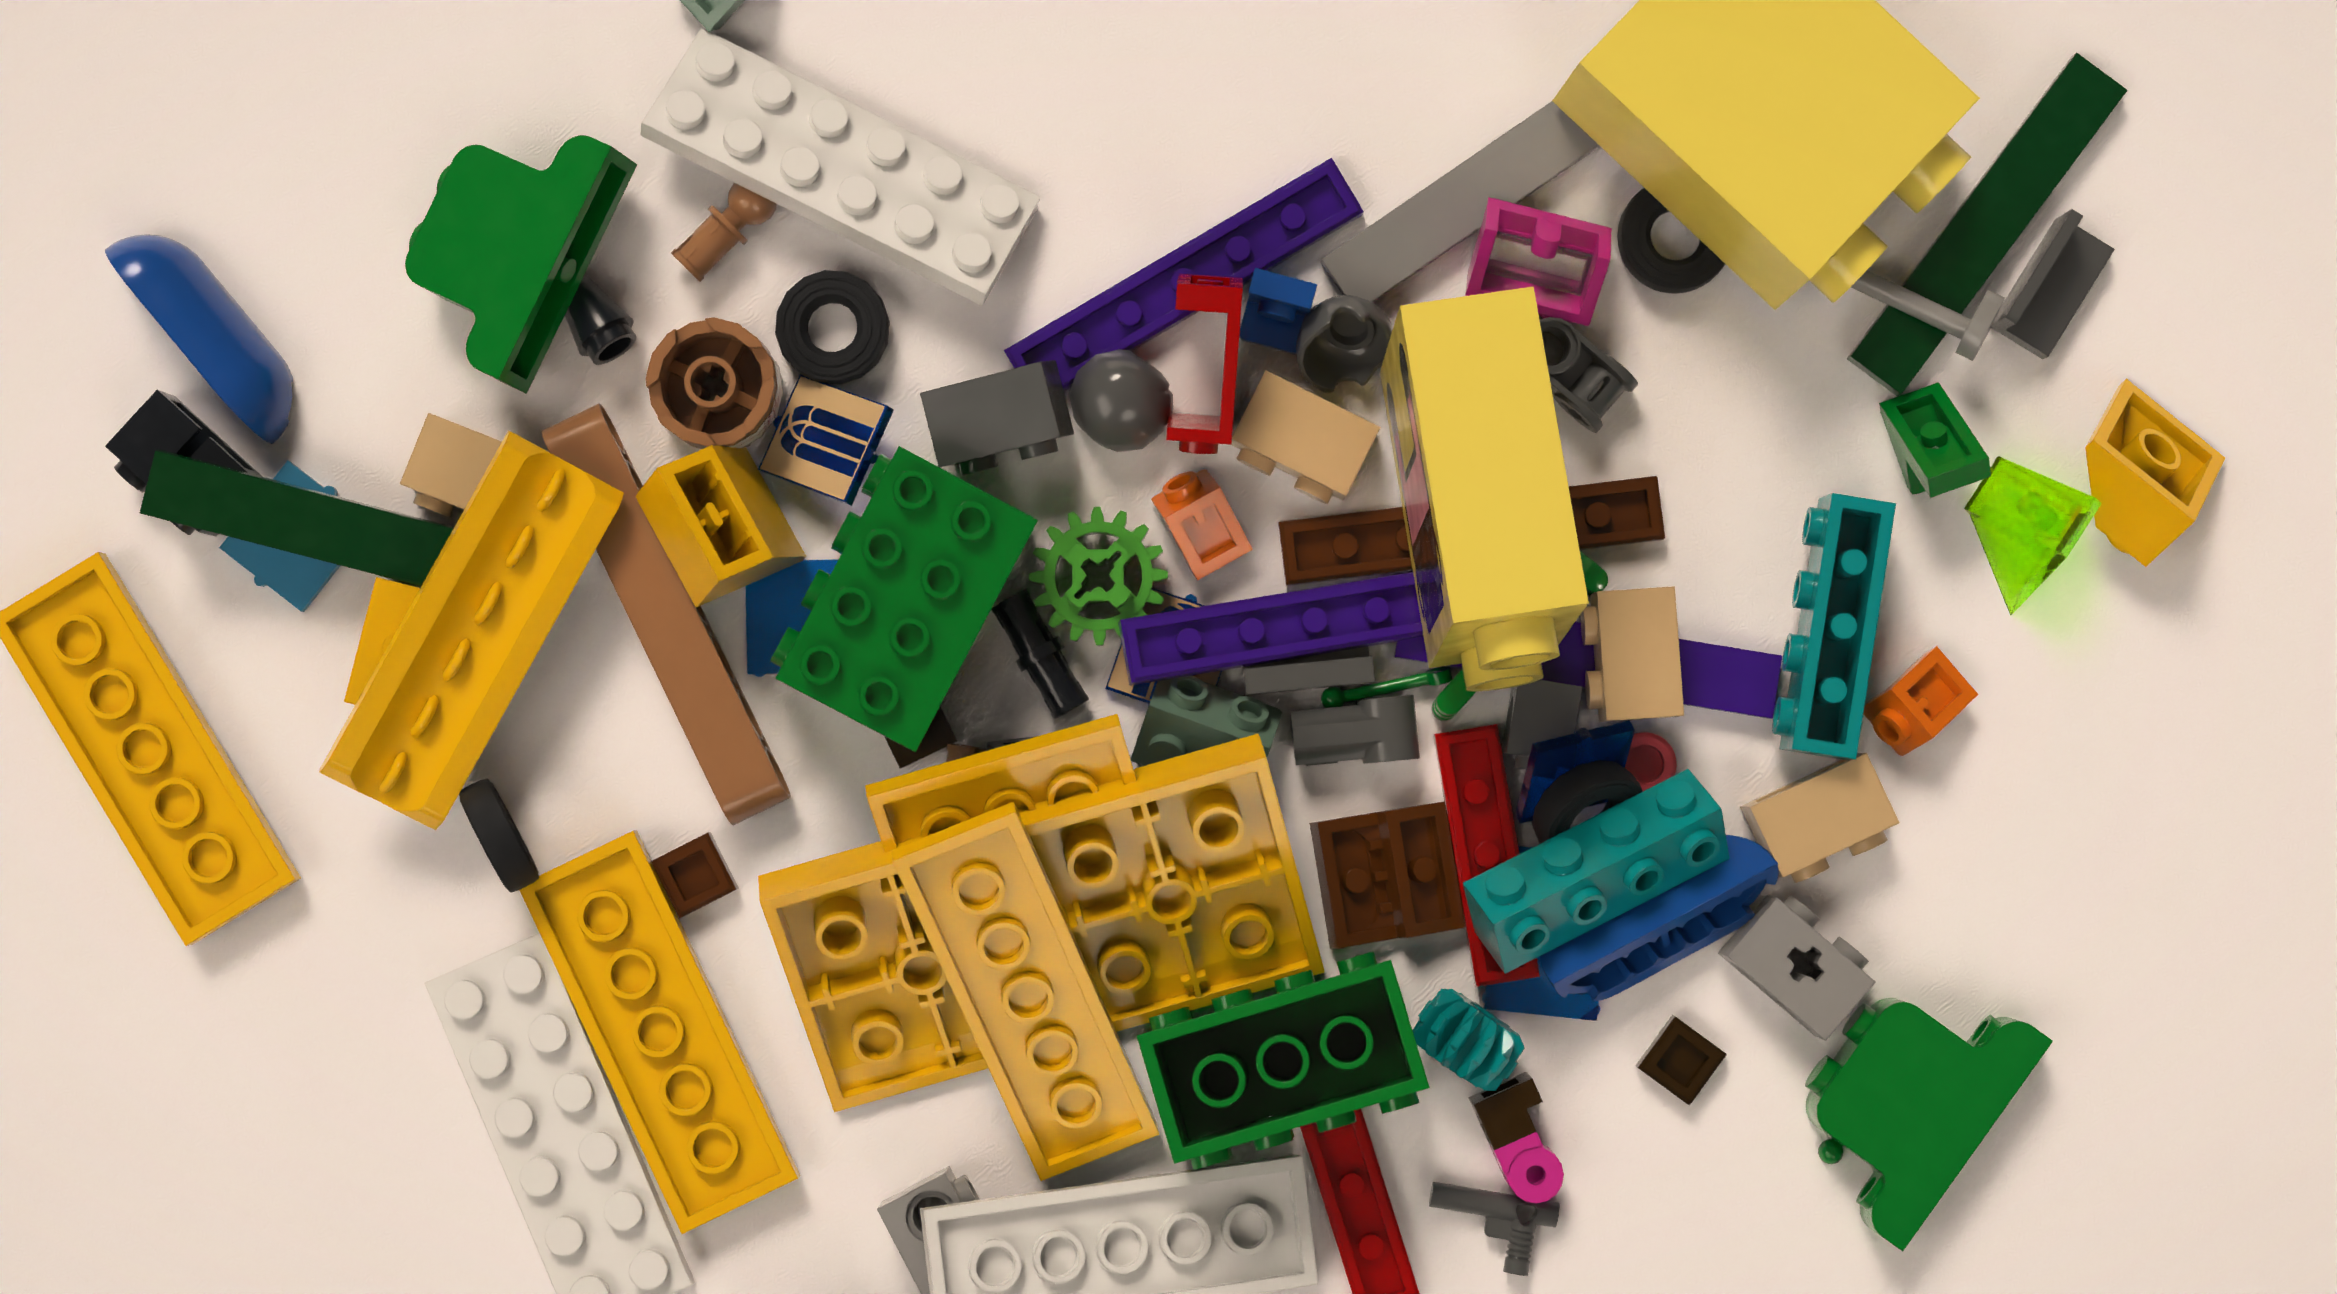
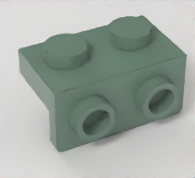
[1131,675,1282,766]

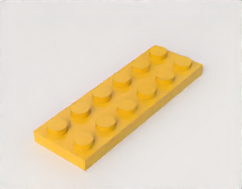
[0,552,301,946]
[891,801,1160,1181]
[519,830,801,1234]

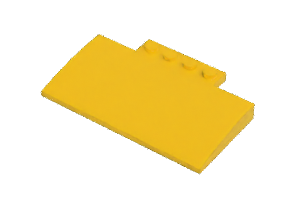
[758,714,1325,1112]

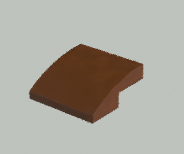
[1309,801,1466,949]

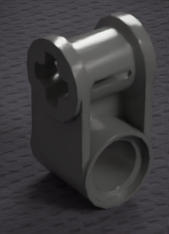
[1540,317,1638,433]

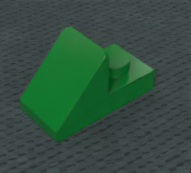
[1879,382,1991,498]

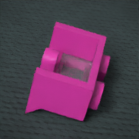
[1465,197,1612,326]

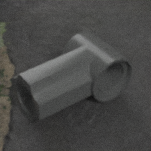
[1290,695,1420,766]

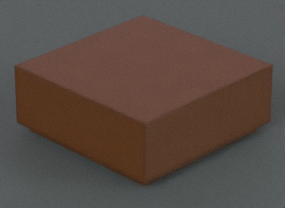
[651,832,739,918]

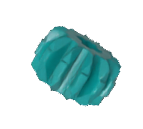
[1412,989,1525,1091]

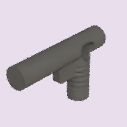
[1429,1182,1560,1276]

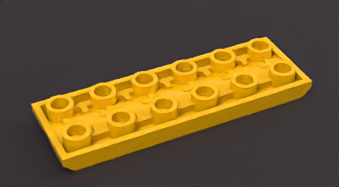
[319,430,624,830]

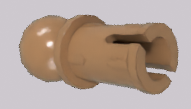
[671,183,777,282]

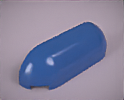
[105,234,293,444]
[1540,835,1779,1001]

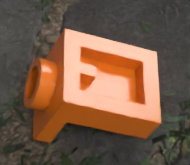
[1151,469,1253,581]
[1863,646,1979,756]

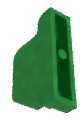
[405,135,638,394]
[1805,998,2053,1251]

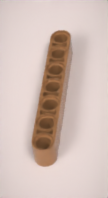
[541,403,791,826]

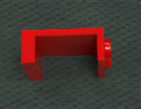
[1166,274,1243,454]

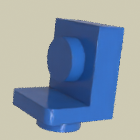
[1239,268,1317,354]

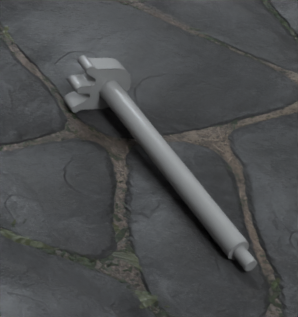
[1851,270,2005,361]

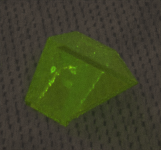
[1964,456,2101,616]

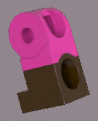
[1468,1072,1564,1204]

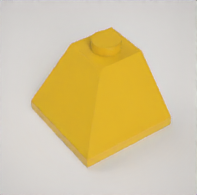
[2085,378,2225,567]

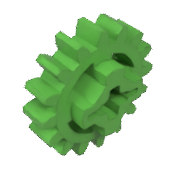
[1029,507,1168,646]

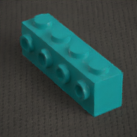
[1772,493,1896,760]
[1463,769,1730,974]

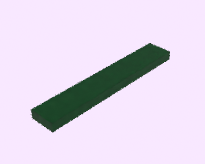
[1847,52,2128,397]
[139,449,454,586]

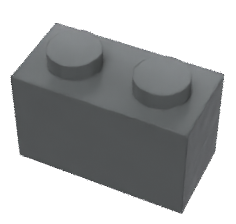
[920,360,1074,476]

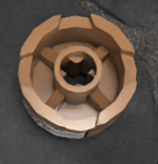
[645,317,783,449]

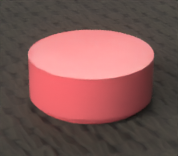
[1610,732,1677,791]

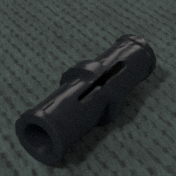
[991,589,1089,719]

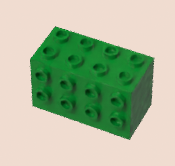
[770,446,1038,752]
[1136,951,1430,1170]

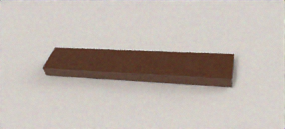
[1278,476,1665,586]

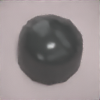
[1296,295,1393,393]
[1069,349,1174,452]

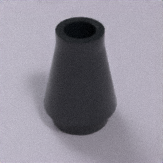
[565,272,637,365]

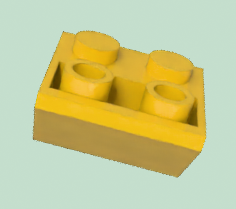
[635,445,807,608]

